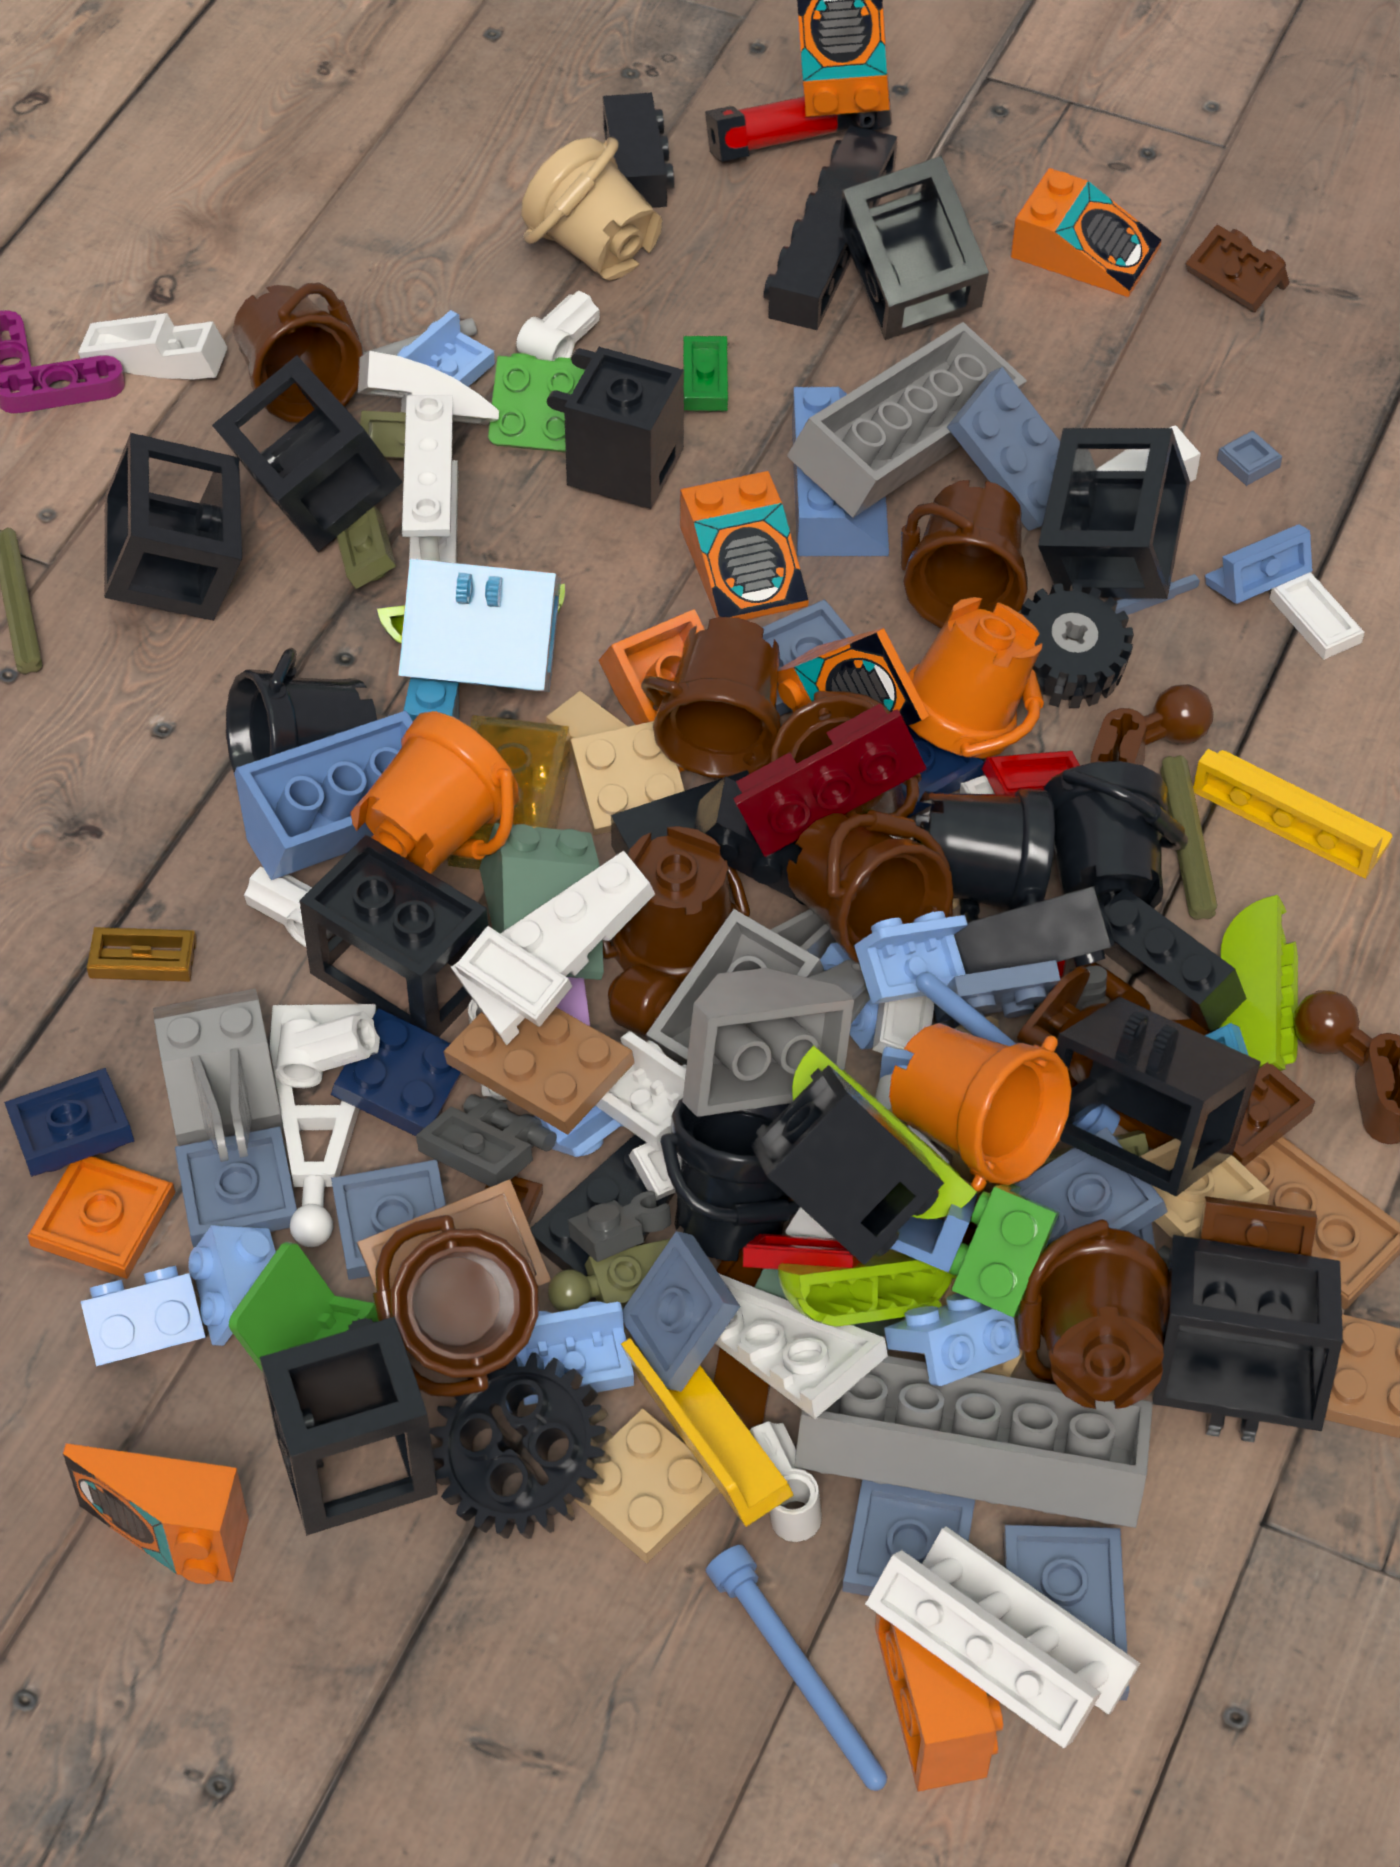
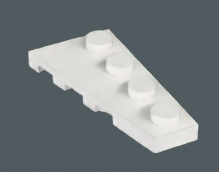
[451,851,655,1045]
[715,1274,888,1419]

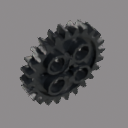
[430,1352,612,1539]

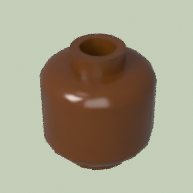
[608,964,680,1037]

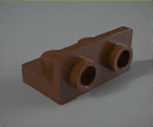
[1185,224,1290,312]
[1232,1062,1315,1166]
[1199,1196,1317,1256]

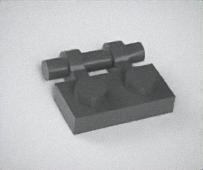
[416,1094,557,1187]

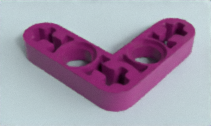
[0,310,125,414]

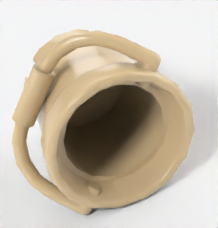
[521,137,662,281]

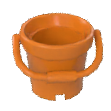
[907,597,1044,759]
[351,711,519,874]
[889,1023,1072,1194]

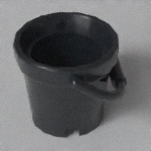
[226,648,377,775]
[1043,761,1188,908]
[911,788,1055,922]
[660,1098,800,1261]

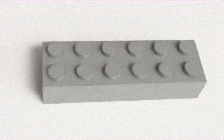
[787,322,1027,518]
[794,1356,1153,1528]

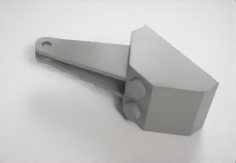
[646,909,837,1065]
[682,959,870,1117]
[153,988,284,1162]

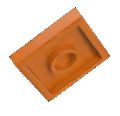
[27,1156,175,1279]

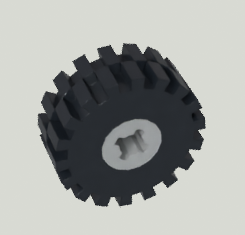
[1020,583,1134,708]

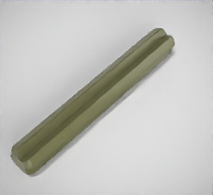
[0,527,42,675]
[1160,755,1218,920]

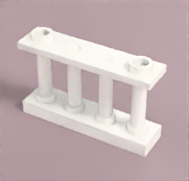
[402,395,458,563]
[865,1526,1141,1748]

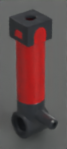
[705,95,892,162]

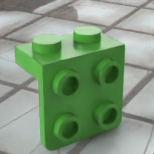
[488,353,585,452]
[950,1184,1060,1318]
[229,1242,378,1373]

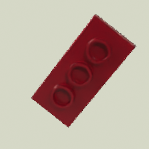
[733,703,927,857]

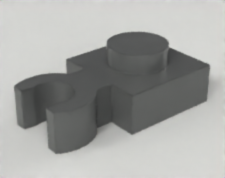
[568,1191,672,1262]

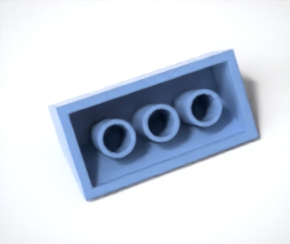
[792,387,889,556]
[234,711,413,880]

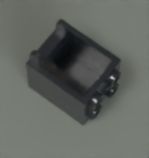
[546,347,684,509]
[751,1065,944,1265]

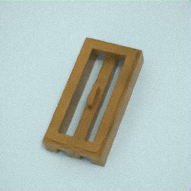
[87,927,197,982]

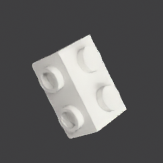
[595,1031,686,1151]

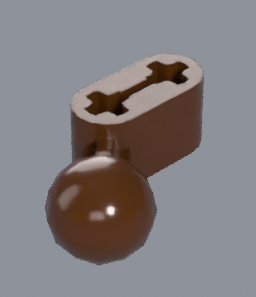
[1090,684,1214,765]
[1294,990,1400,1144]

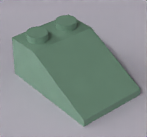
[479,823,604,980]

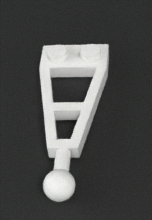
[270,1004,376,1247]

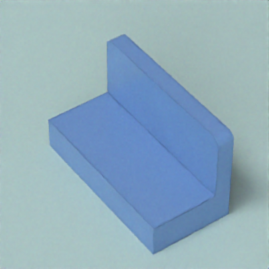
[1205,524,1312,604]
[891,1194,978,1272]

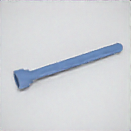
[916,972,1120,1134]
[706,1545,887,1791]

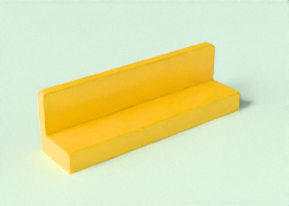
[1193,749,1392,879]
[621,1338,794,1527]

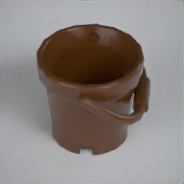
[233,282,363,423]
[901,480,1028,629]
[641,617,781,778]
[770,691,922,818]
[787,810,954,964]
[603,826,750,985]
[372,1215,539,1397]
[1018,1219,1169,1409]

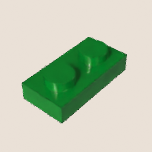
[683,336,728,411]

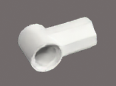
[516,291,599,361]
[244,866,334,947]
[275,1011,380,1088]
[750,1421,822,1542]

